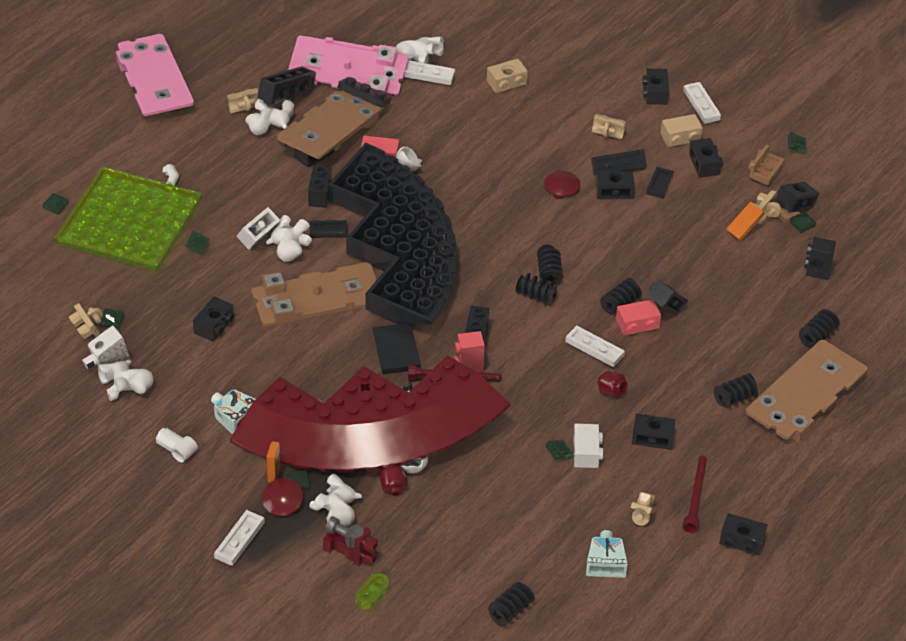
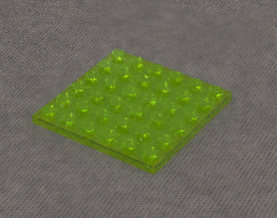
[54,167,202,271]

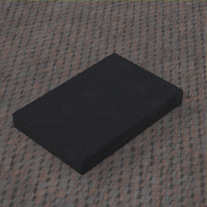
[373,324,420,374]

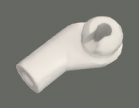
[163,164,179,188]

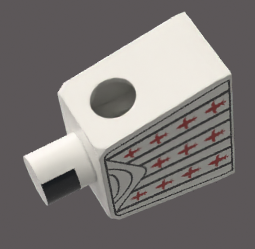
[82,326,131,370]

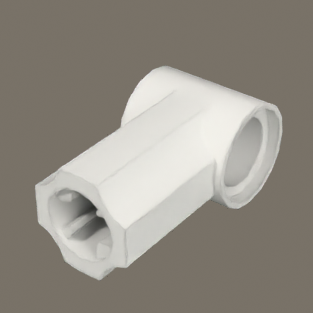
[156,428,198,463]

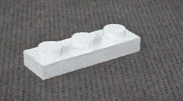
[404,61,455,85]
[683,82,721,124]
[565,325,625,367]
[214,510,265,566]

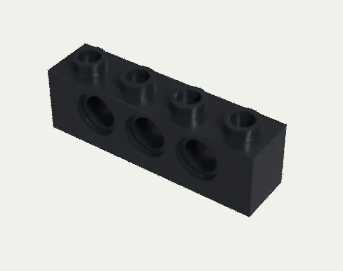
[257,66,316,105]

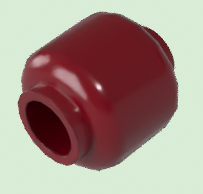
[597,370,628,398]
[379,464,408,496]

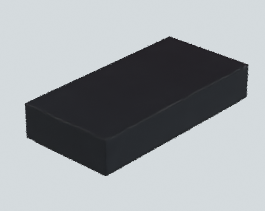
[646,167,674,199]
[310,220,347,238]

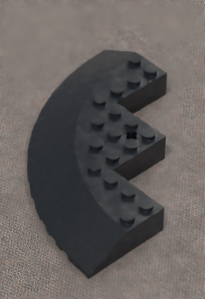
[328,142,457,325]

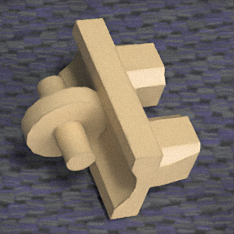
[227,88,258,113]
[592,114,626,139]
[753,190,781,224]
[69,303,103,339]
[631,492,657,526]

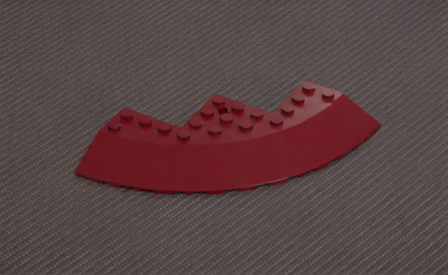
[229,355,511,472]

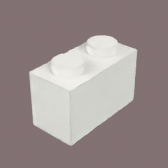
[236,207,281,250]
[573,424,603,468]

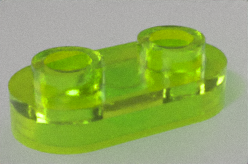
[355,573,389,609]

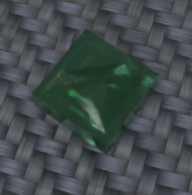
[787,132,807,154]
[43,193,69,215]
[790,211,816,233]
[185,230,209,255]
[100,308,124,329]
[545,440,574,460]
[286,470,310,491]

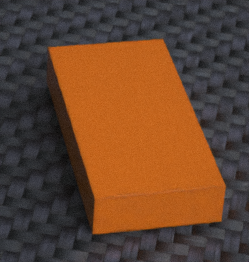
[726,202,765,241]
[267,441,280,483]

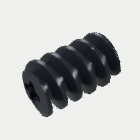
[537,244,563,285]
[515,273,558,307]
[600,278,642,314]
[799,309,840,349]
[714,373,758,408]
[488,582,535,627]

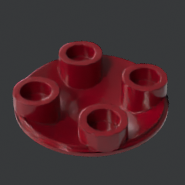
[544,171,580,199]
[262,478,303,517]

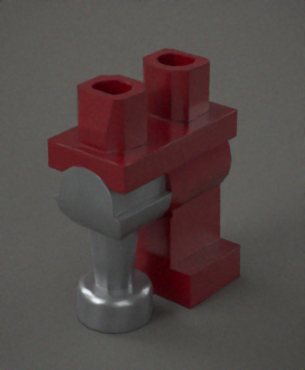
[323,516,378,566]

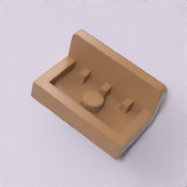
[748,144,785,185]

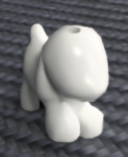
[396,36,444,64]
[245,99,294,135]
[266,215,312,262]
[98,360,154,401]
[310,474,362,527]

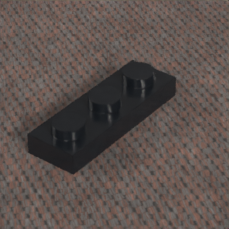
[337,77,392,107]
[591,149,647,175]

